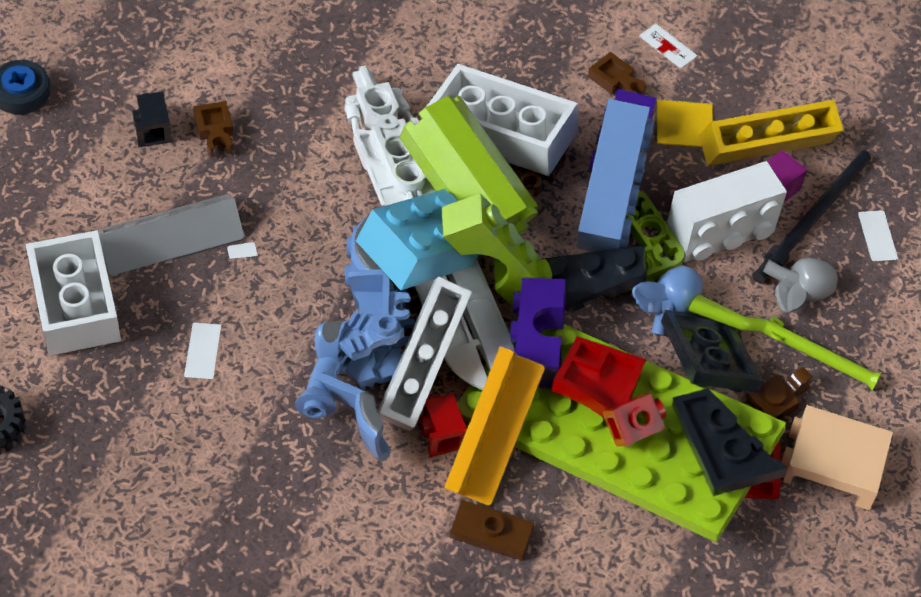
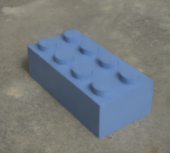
[577,99,654,252]

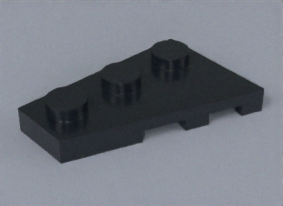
[672,388,787,497]

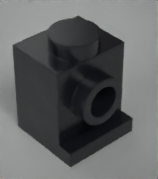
[132,91,172,148]

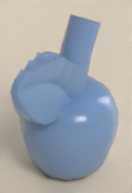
[632,265,704,336]

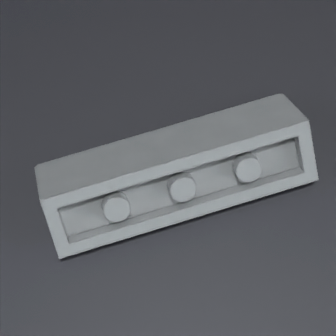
[94,194,244,275]

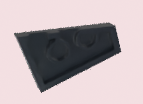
[543,245,647,312]

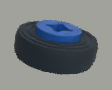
[0,60,51,114]

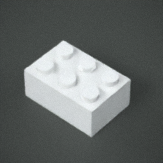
[667,161,787,263]
[26,230,121,356]

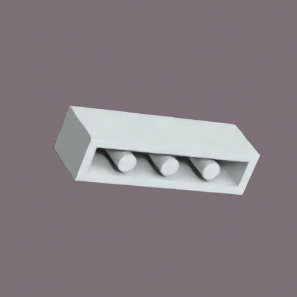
[378,277,472,431]

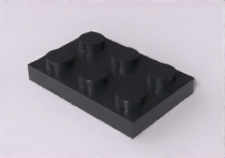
[661,310,763,393]

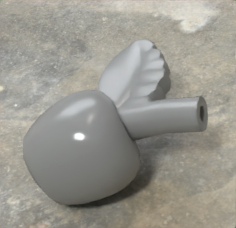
[763,257,838,313]

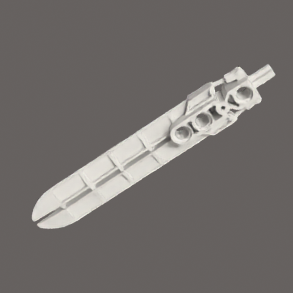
[344,66,514,390]

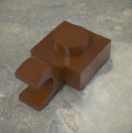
[747,367,813,420]

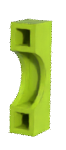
[442,193,552,306]

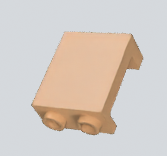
[781,405,893,510]

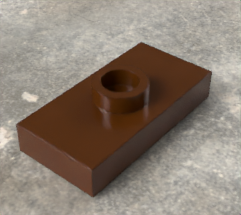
[449,500,534,561]

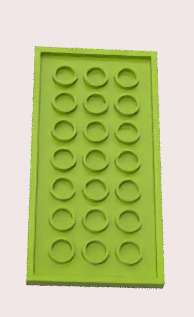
[457,324,786,543]

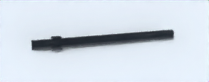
[752,150,871,284]

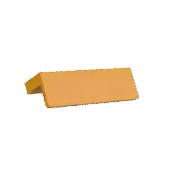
[444,346,545,506]

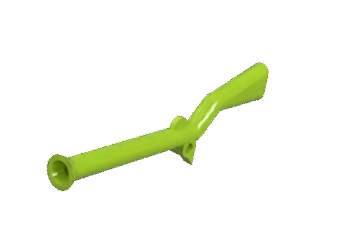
[688,294,882,391]

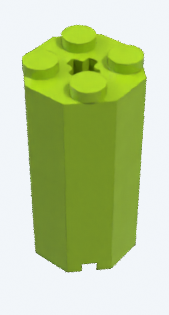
[399,95,538,235]

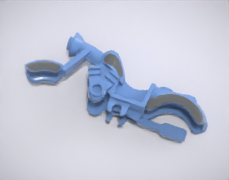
[294,205,416,462]

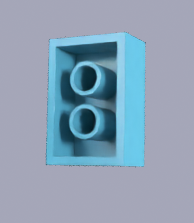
[356,189,480,290]

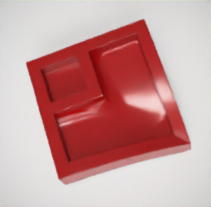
[552,336,646,419]

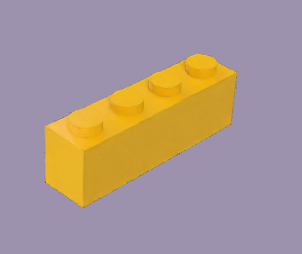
[699,99,844,166]

